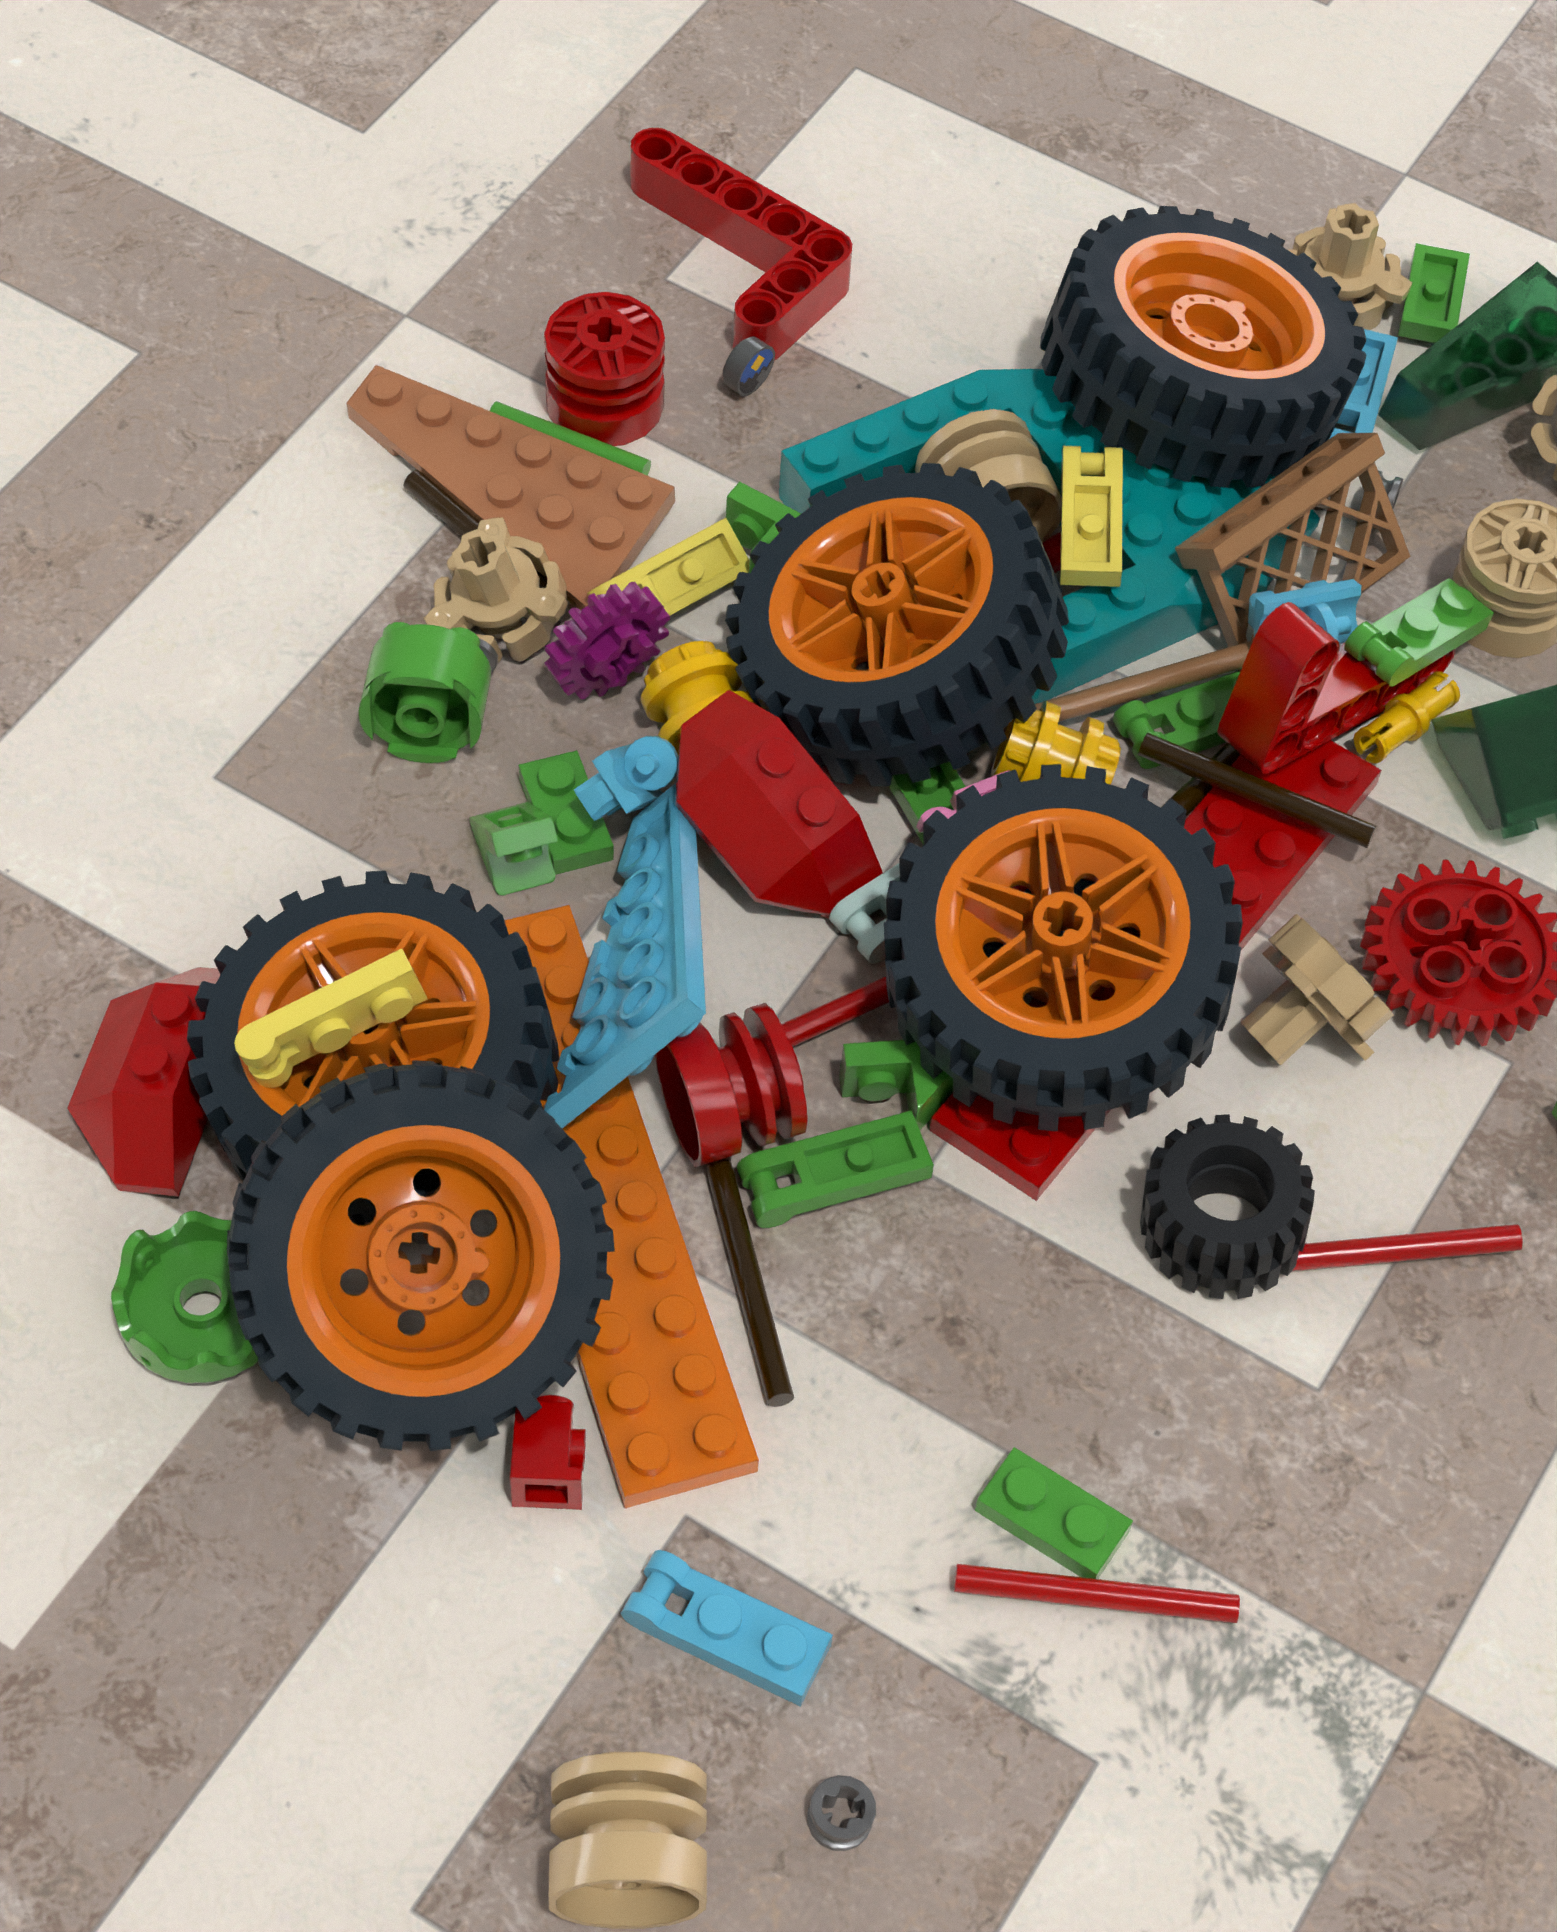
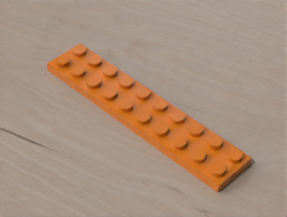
[504,905,759,1508]

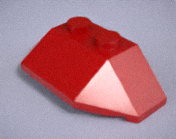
[675,690,883,918]
[67,967,220,1197]

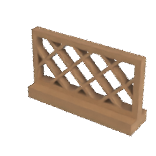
[1175,433,1411,671]

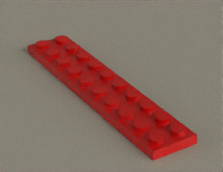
[930,740,1382,1201]

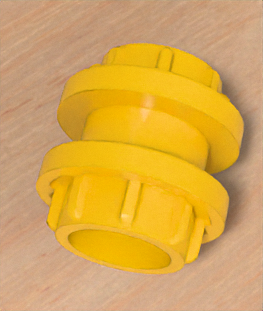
[640,641,758,754]
[991,701,1121,785]

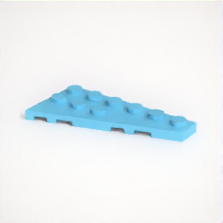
[544,783,706,1128]

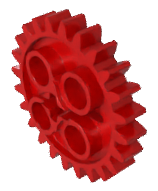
[1360,859,1557,1046]

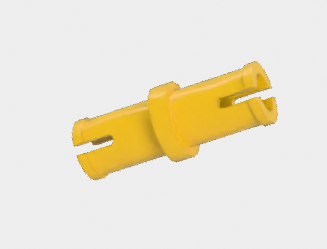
[1353,671,1460,764]

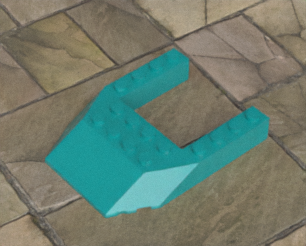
[779,369,1320,704]

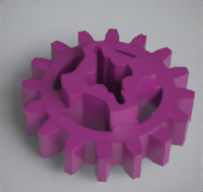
[544,582,670,699]

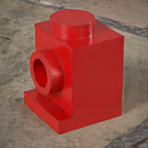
[510,1395,586,1510]

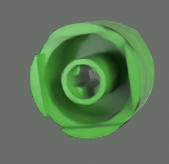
[359,622,491,763]

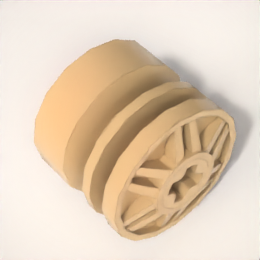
[914,409,1061,543]
[1451,498,1557,658]
[549,1752,707,1929]

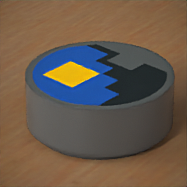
[723,336,775,396]

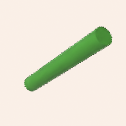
[490,401,651,476]

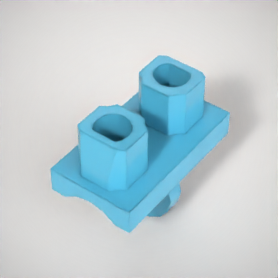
[1248,579,1362,644]
[574,736,678,821]

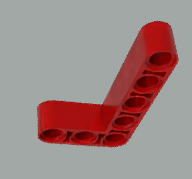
[631,127,853,361]
[1217,602,1455,774]

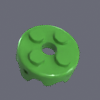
[111,1211,258,1383]

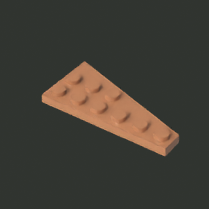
[346,365,675,610]

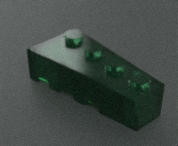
[1378,261,1557,450]

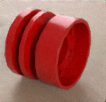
[544,292,665,446]
[655,1003,808,1167]

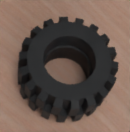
[1140,1114,1315,1299]

